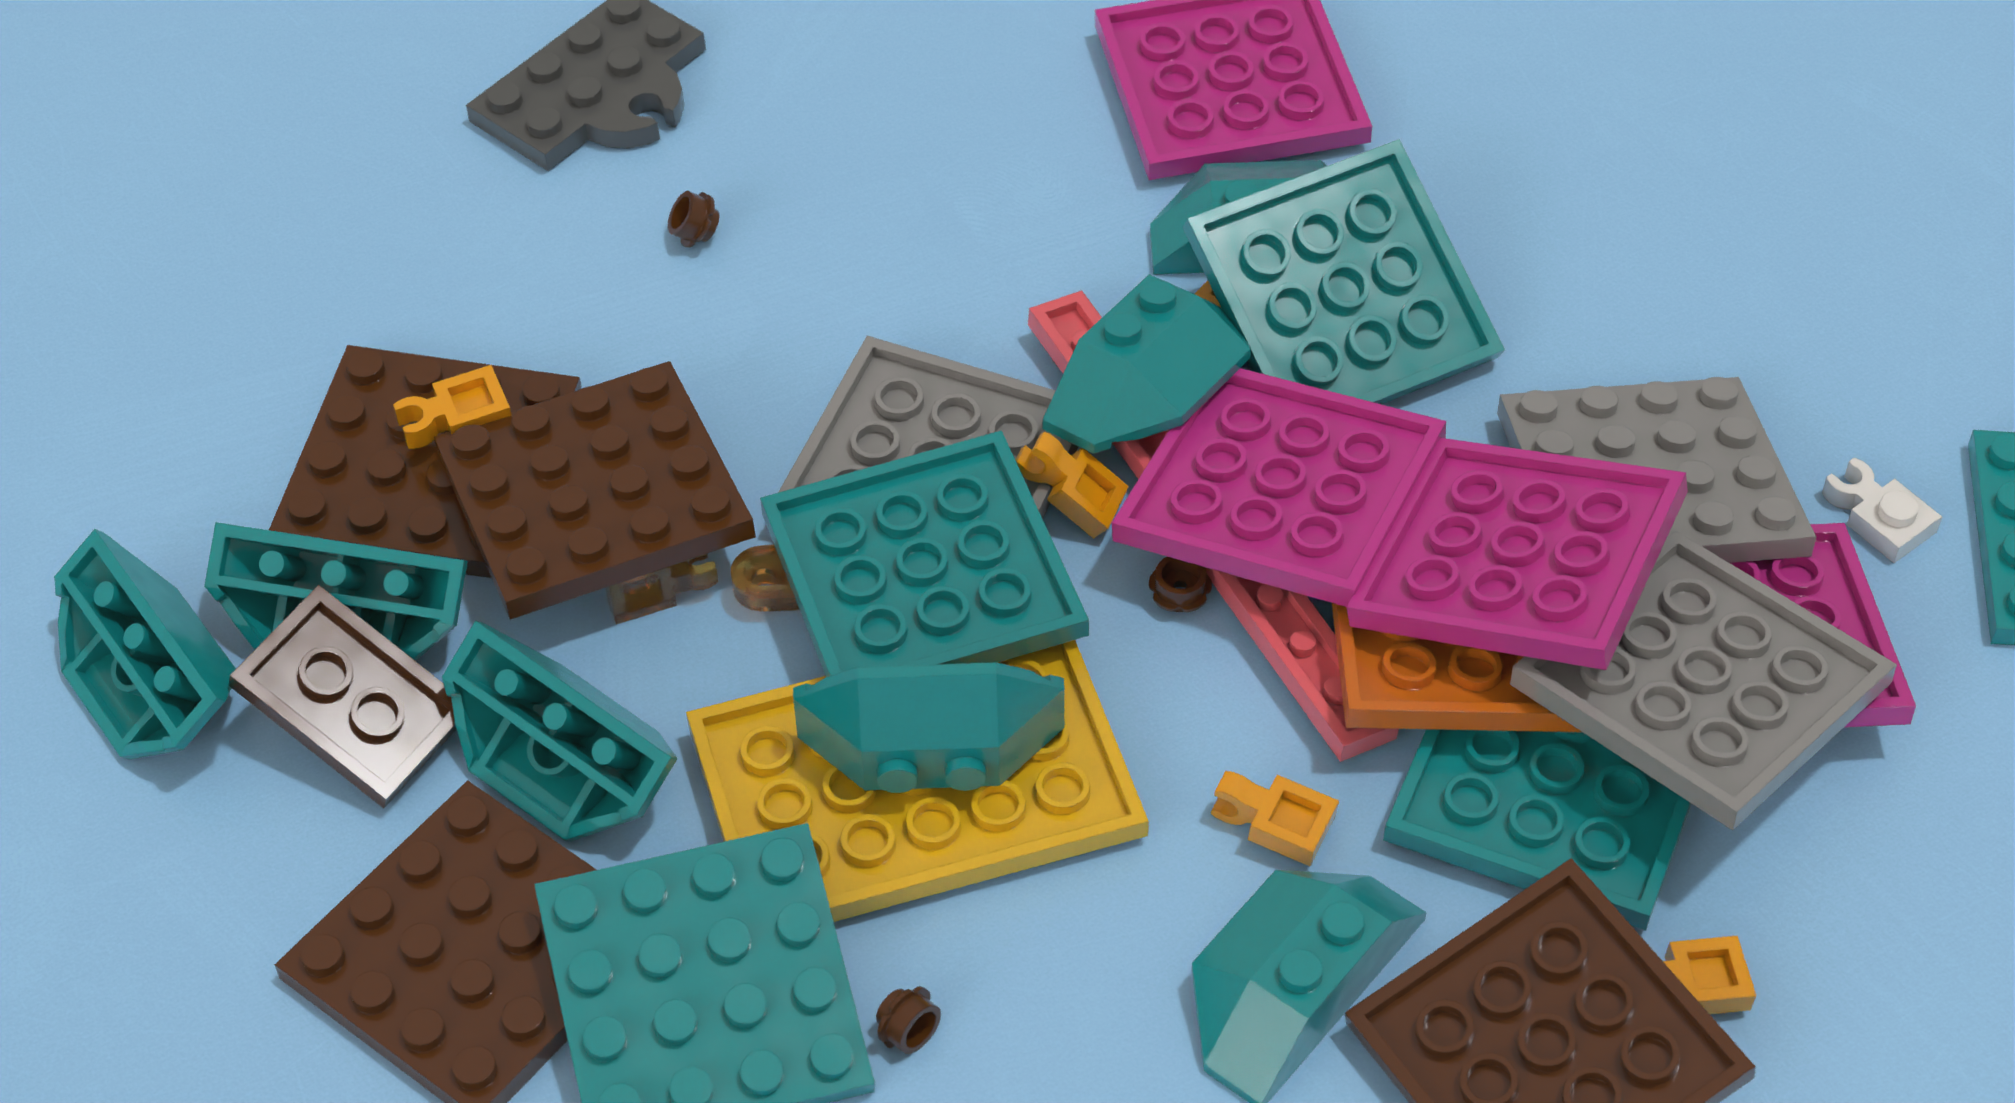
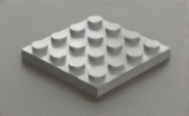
[778,336,1079,519]
[1497,377,1816,563]
[1510,530,1897,830]

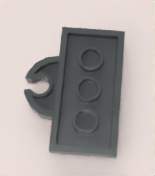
[466,0,706,171]

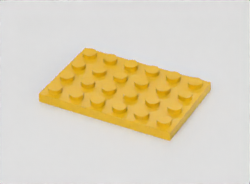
[686,640,1149,922]

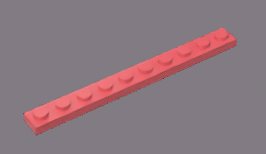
[1028,290,1399,762]

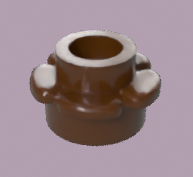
[668,191,719,247]
[1148,557,1212,613]
[876,986,941,1054]

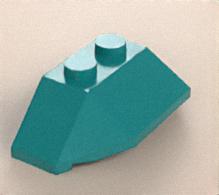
[1150,160,1327,275]
[1042,274,1251,454]
[204,522,468,661]
[54,529,236,760]
[442,620,678,842]
[793,662,1064,793]
[1191,870,1427,1103]

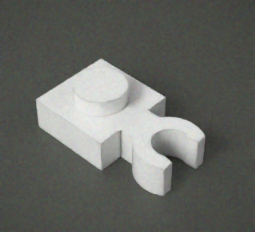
[1822,458,1942,563]

